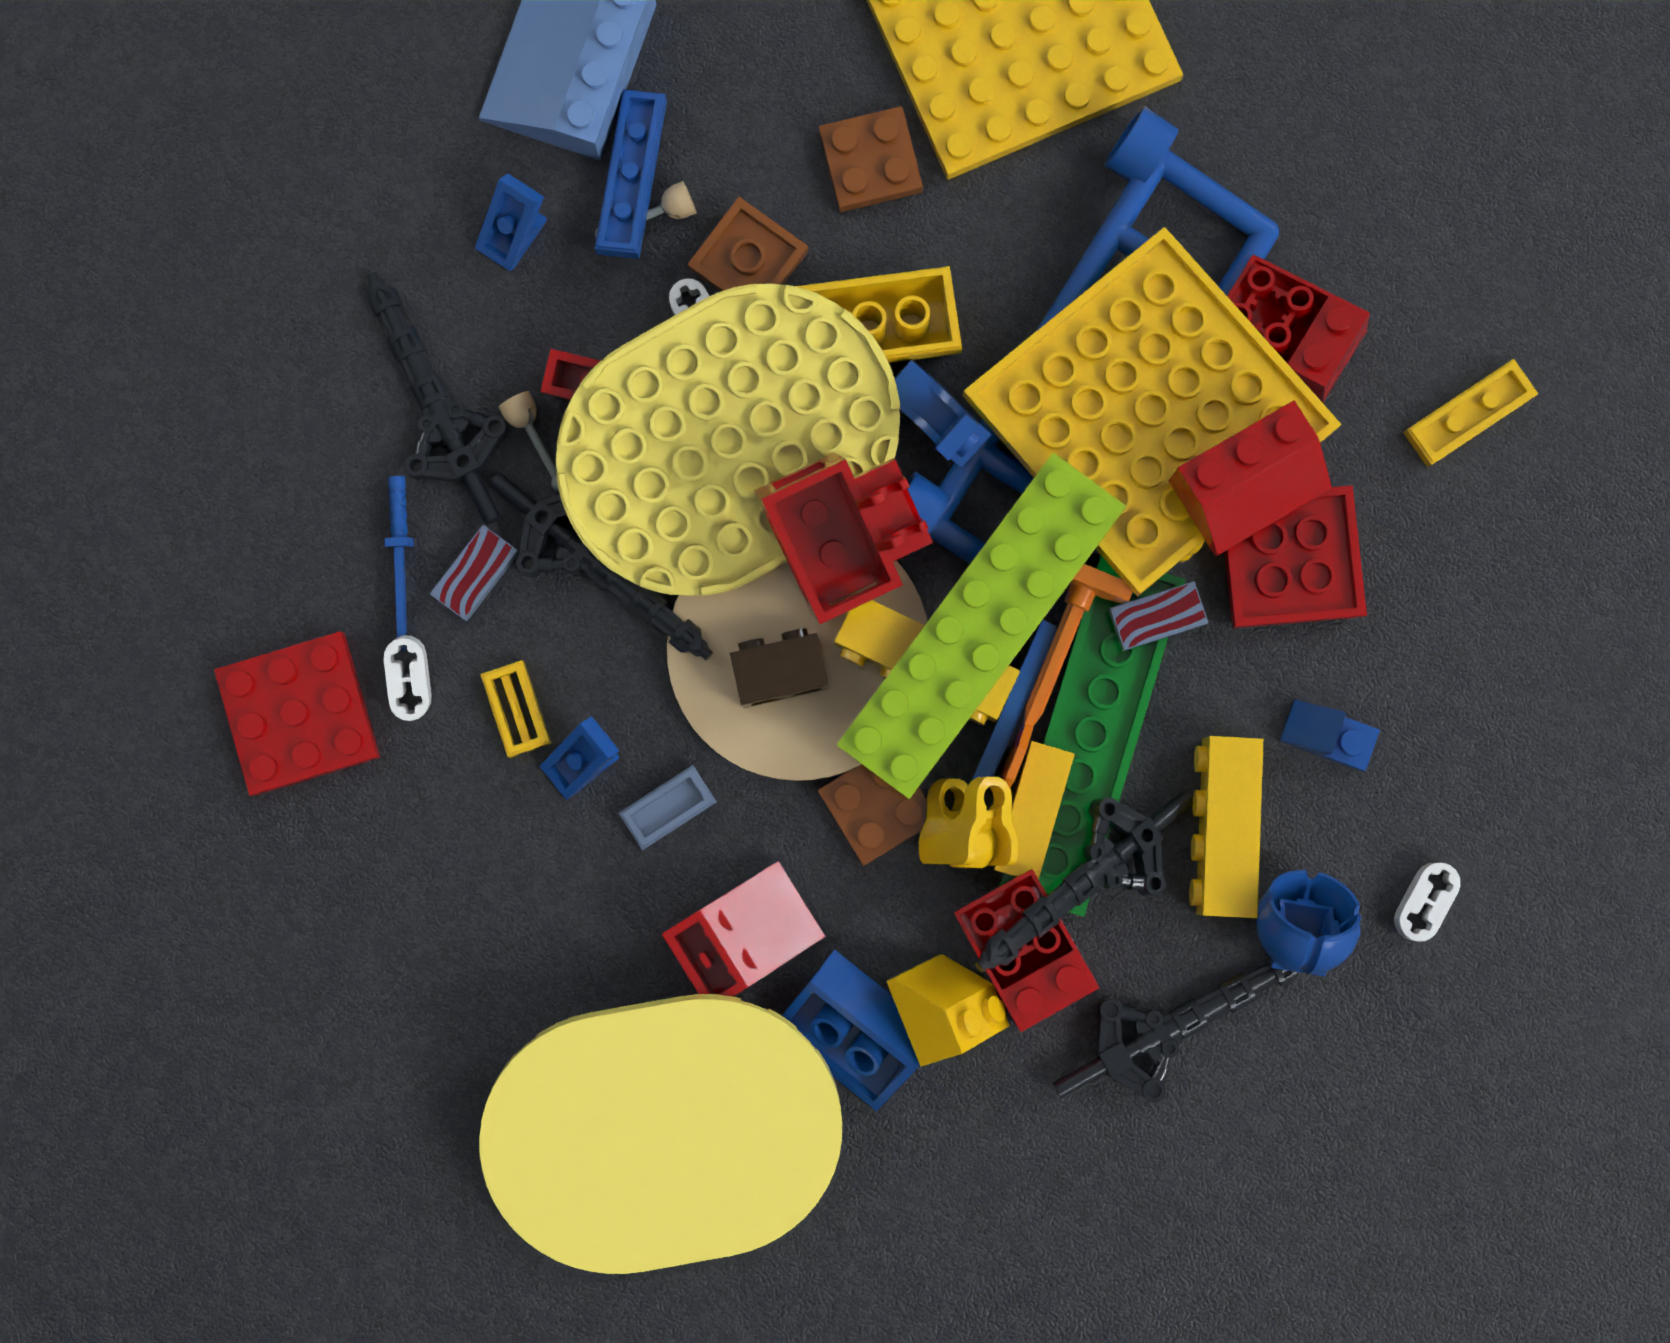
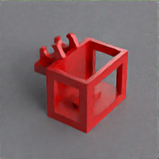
[754,453,933,624]

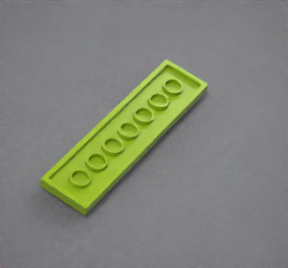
[837,453,1127,799]

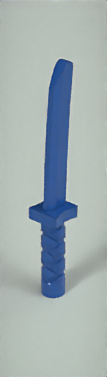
[385,476,414,651]

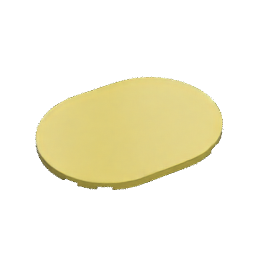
[556,284,900,596]
[479,994,842,1274]

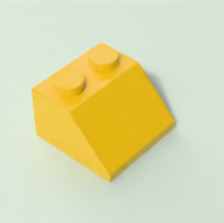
[886,954,1010,1067]

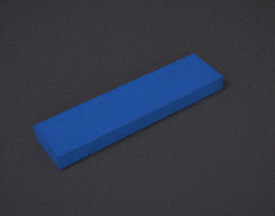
[594,90,667,259]
[972,620,1057,790]

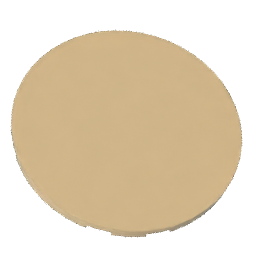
[667,560,928,781]

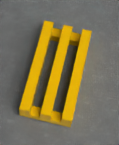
[480,660,551,758]

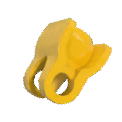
[919,776,1018,868]

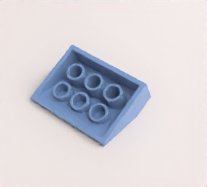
[479,0,657,161]

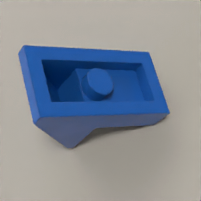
[475,174,547,271]
[1279,700,1380,772]
[539,716,619,800]

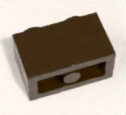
[729,628,830,709]

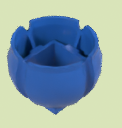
[1256,870,1361,977]

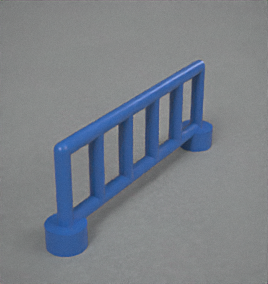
[907,106,1279,564]

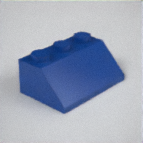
[781,949,920,1112]

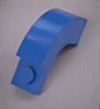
[894,359,992,468]

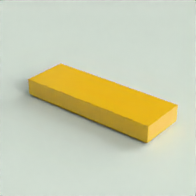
[1403,359,1538,468]
[993,741,1075,879]

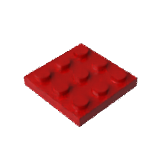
[1224,485,1367,629]
[214,631,380,796]

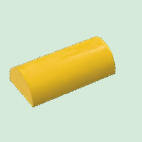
[794,266,962,363]

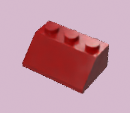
[1168,400,1332,557]

